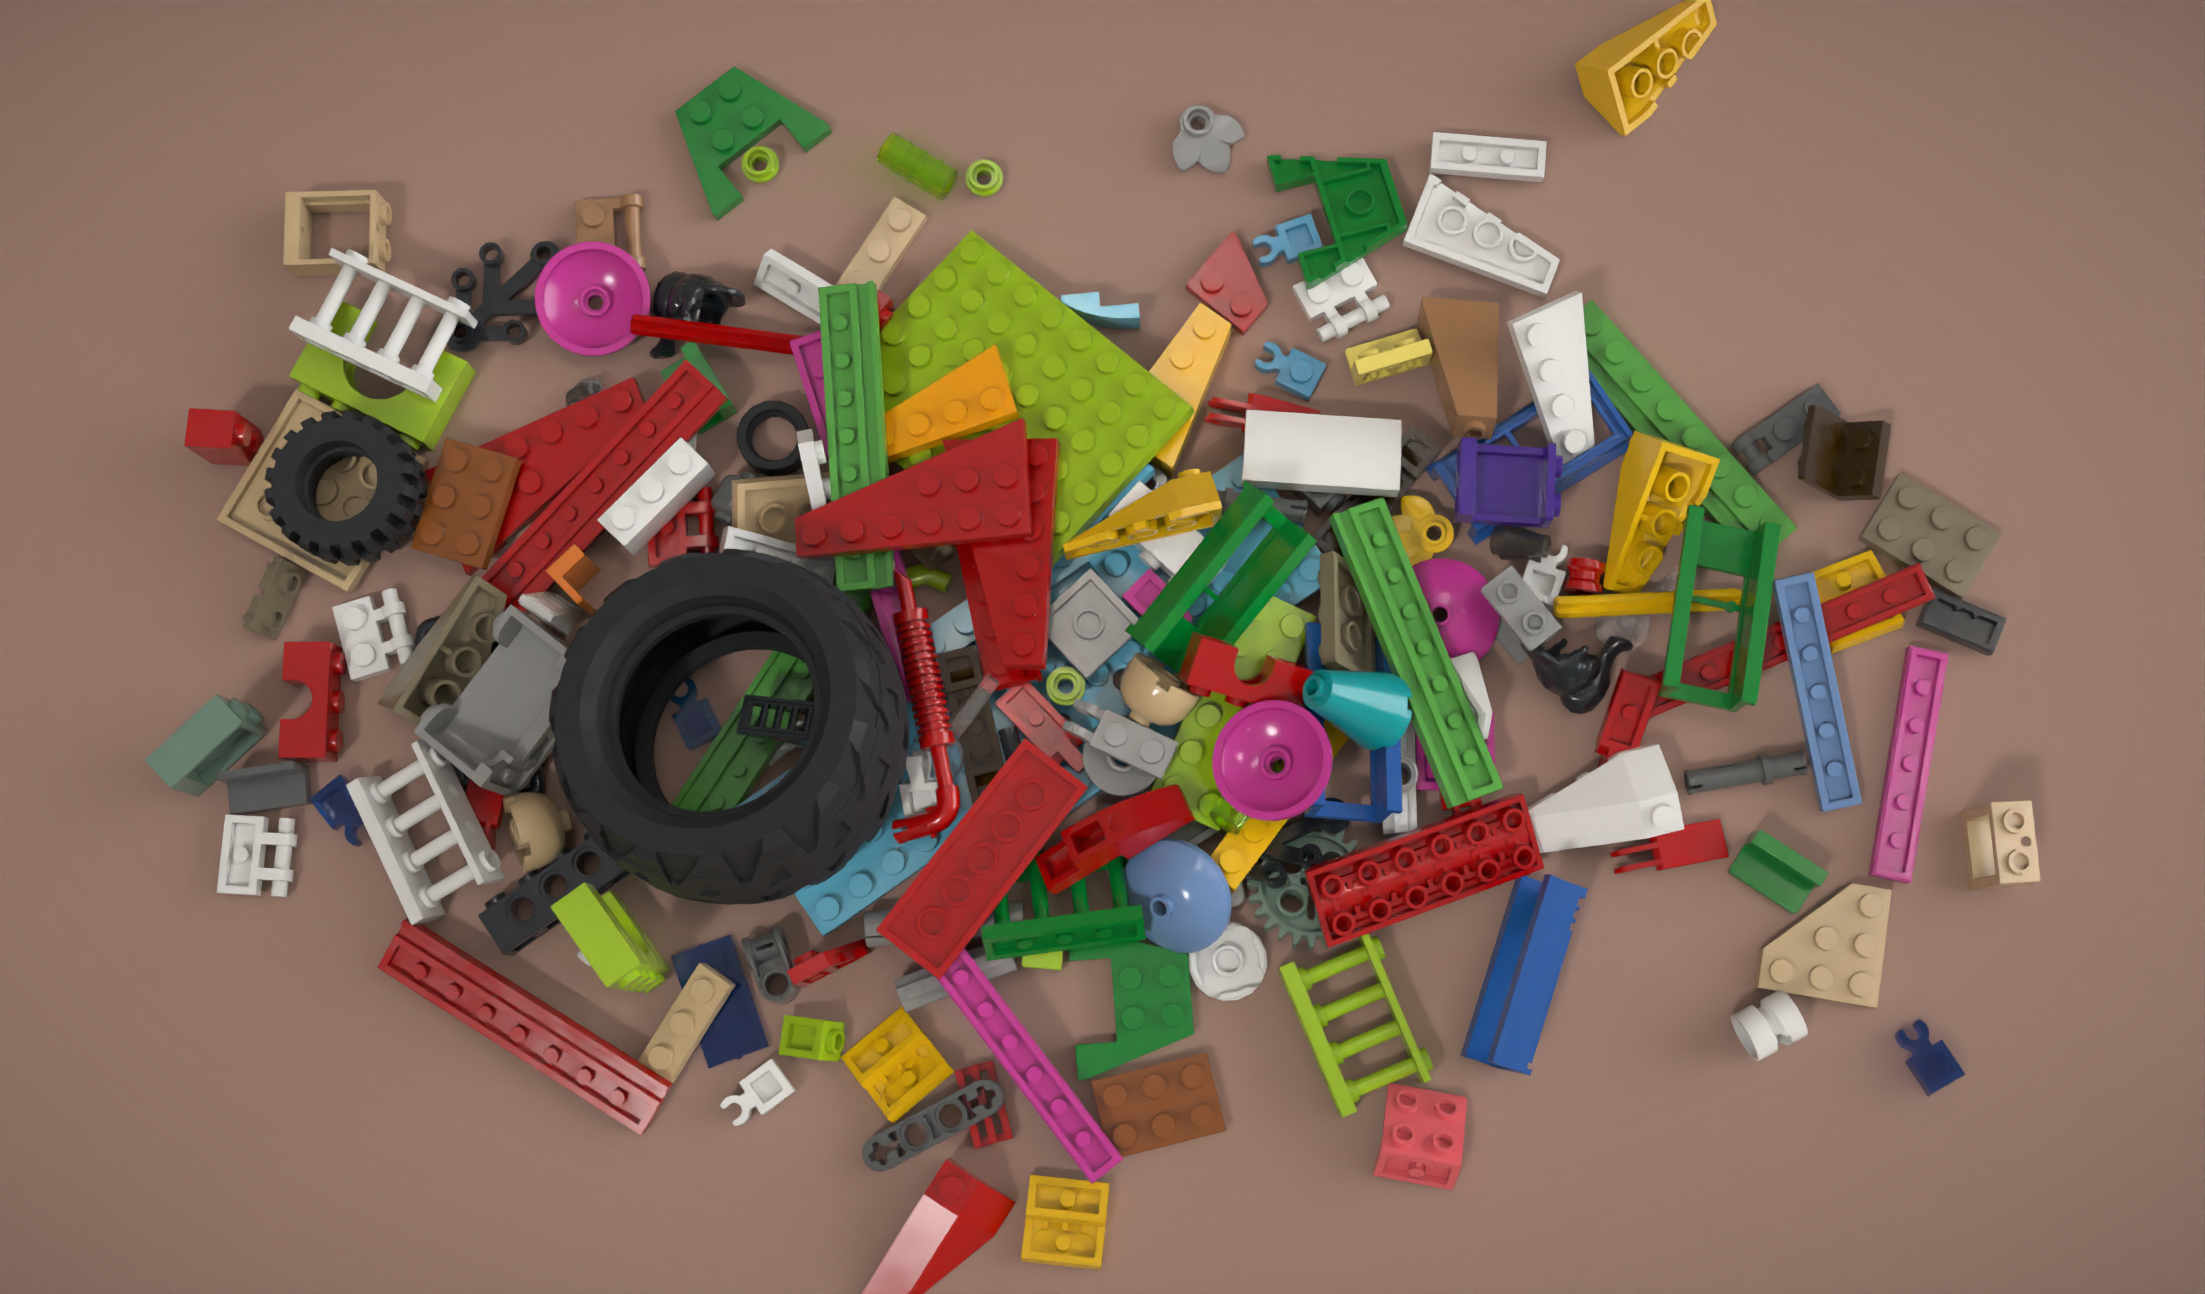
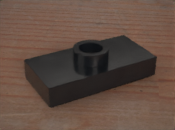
[1915,588,2007,656]

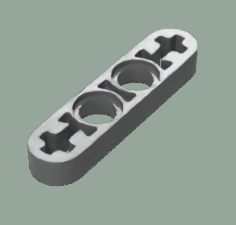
[862,1079,1006,1172]

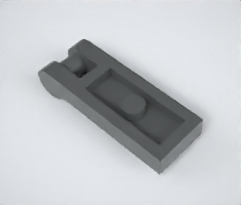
[1731,384,1841,475]

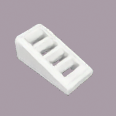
[518,591,582,635]
[1451,652,1493,739]

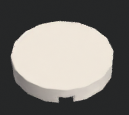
[1188,922,1267,1001]

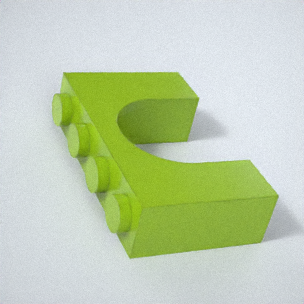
[289,301,476,451]
[551,882,671,994]

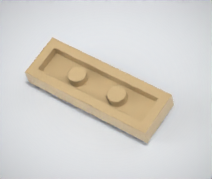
[836,196,927,291]
[638,962,736,1083]

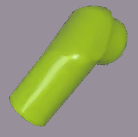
[905,563,953,593]

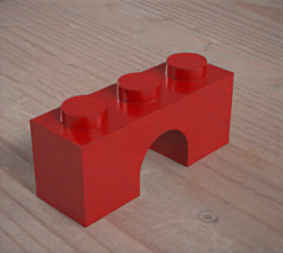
[1178,632,1313,708]
[278,641,347,762]

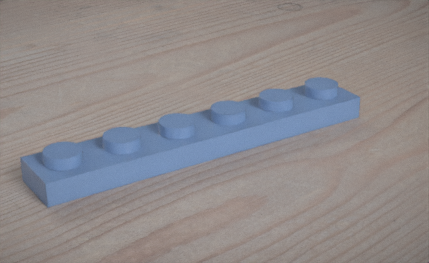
[1773,572,1862,812]

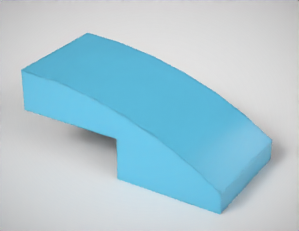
[1061,292,1140,329]

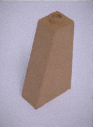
[1417,297,1499,440]

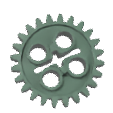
[1246,829,1358,951]

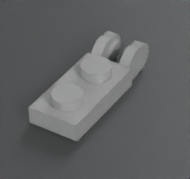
[1062,698,1178,780]

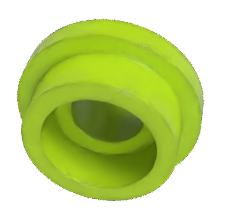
[741,146,779,184]
[965,159,1003,197]
[1046,666,1086,706]

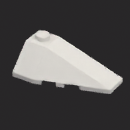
[1527,742,1684,853]

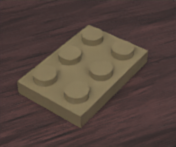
[1858,473,2002,599]
[1318,551,1376,672]

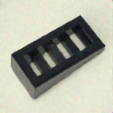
[736,695,815,746]

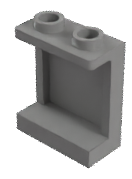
[1481,565,1562,666]

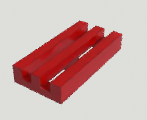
[955,1060,1014,1149]

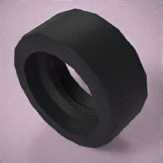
[737,400,809,477]

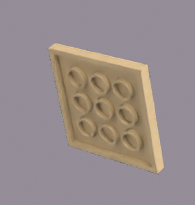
[216,389,430,594]

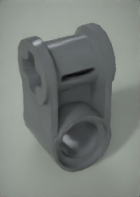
[741,925,800,1005]

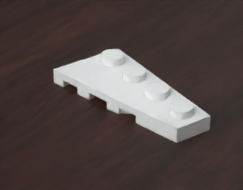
[1403,173,1560,298]

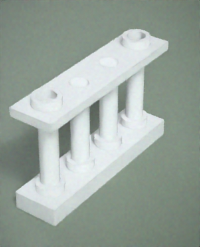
[289,248,478,403]
[346,740,505,925]

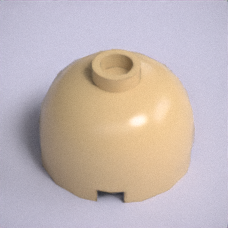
[1120,653,1200,728]
[503,791,572,873]

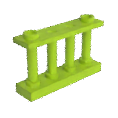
[1277,933,1434,1118]

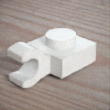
[899,750,938,818]

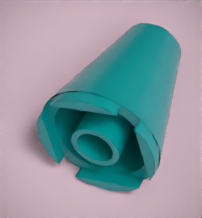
[1303,670,1412,751]

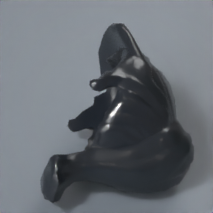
[650,271,746,359]
[1520,636,1633,714]

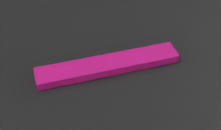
[1868,646,1949,884]

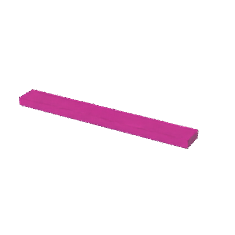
[936,948,1123,1184]

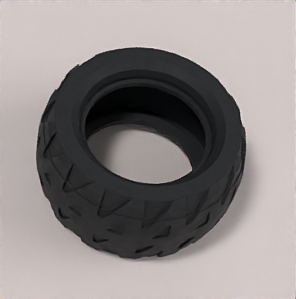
[549,549,909,905]

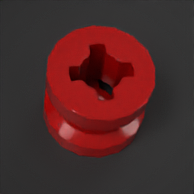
[1563,558,1606,596]

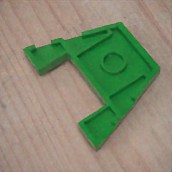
[675,67,832,221]
[1267,155,1407,290]
[1069,941,1194,1081]

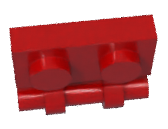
[648,487,719,568]

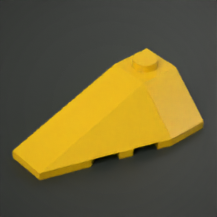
[1575,0,1717,136]
[1063,469,1222,560]

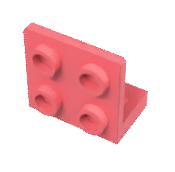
[1373,1083,1467,1191]

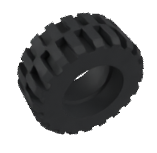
[264,410,427,566]

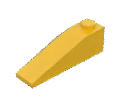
[1603,430,1720,593]

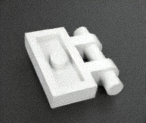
[1292,258,1390,342]
[332,588,416,682]
[217,814,298,897]

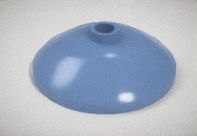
[1124,838,1232,953]

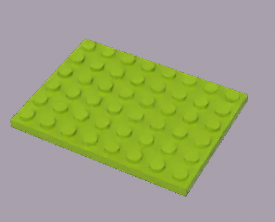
[880,230,1195,566]

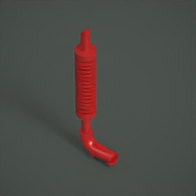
[892,569,960,844]

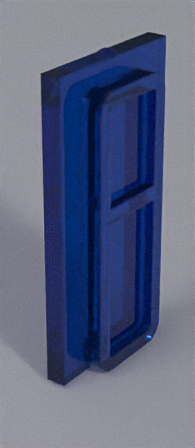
[671,934,770,1069]

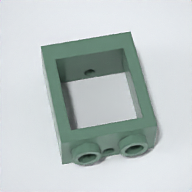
[145,694,269,797]

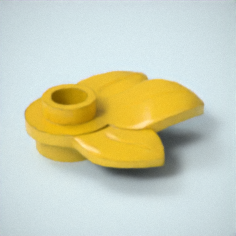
[1392,495,1455,566]

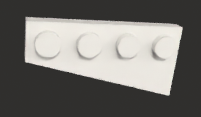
[1507,291,1595,465]

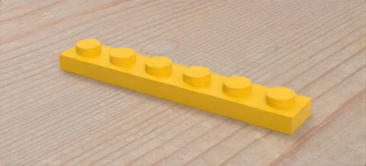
[1210,719,1349,893]

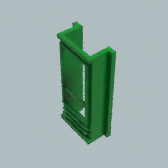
[1125,481,1317,674]
[1658,505,1781,713]

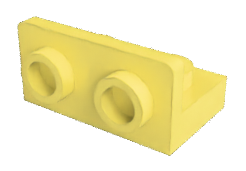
[1345,329,1433,387]

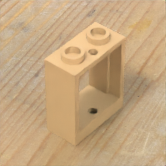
[283,190,392,277]
[1961,800,2041,891]

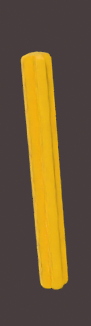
[1553,588,1742,619]

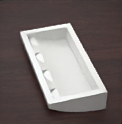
[1241,410,1402,497]

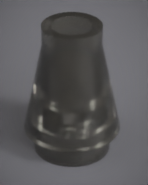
[1490,525,1551,560]

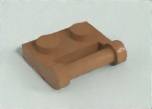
[575,194,646,272]

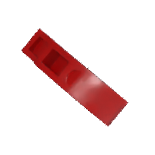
[1035,784,1195,895]

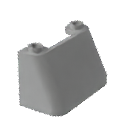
[413,604,569,796]

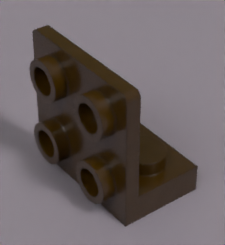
[1798,405,1891,501]

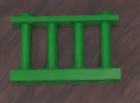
[981,850,1146,961]

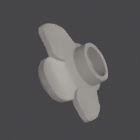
[1172,105,1245,174]

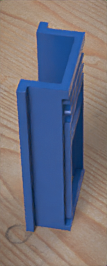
[1426,370,1633,546]
[1303,622,1402,823]
[1460,874,1588,1076]

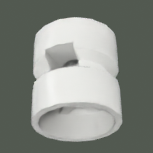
[1730,990,1808,1061]

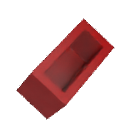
[184,408,264,466]

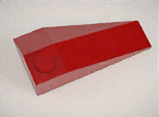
[861,1158,1016,1294]

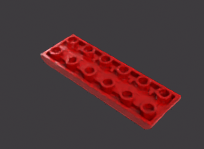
[1304,793,1544,948]

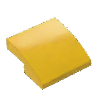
[1813,550,1905,654]
[841,1006,955,1123]
[1021,1175,1110,1270]

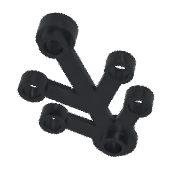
[447,241,560,353]
[1209,797,1350,889]

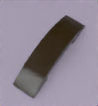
[1312,424,1442,557]
[937,645,1004,805]

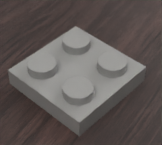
[1048,568,1139,680]

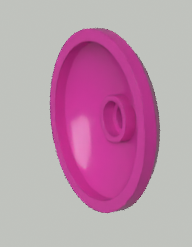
[535,242,651,357]
[1412,558,1500,661]
[1212,700,1333,821]

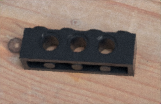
[478,832,631,956]

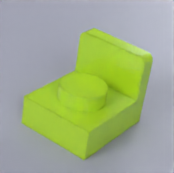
[779,1015,845,1062]

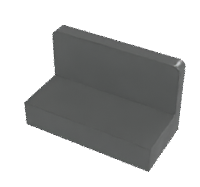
[216,761,312,815]

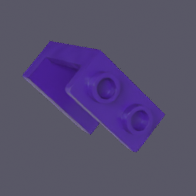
[1454,437,1563,528]

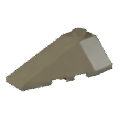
[378,574,508,727]

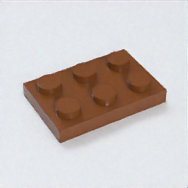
[410,438,522,571]
[1091,1052,1227,1157]

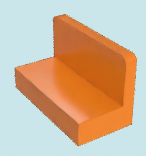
[546,544,601,616]

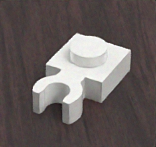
[1522,538,1568,611]
[720,1059,796,1126]

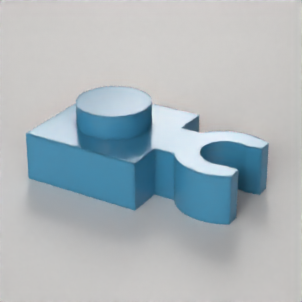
[1252,213,1323,267]
[1254,342,1327,401]

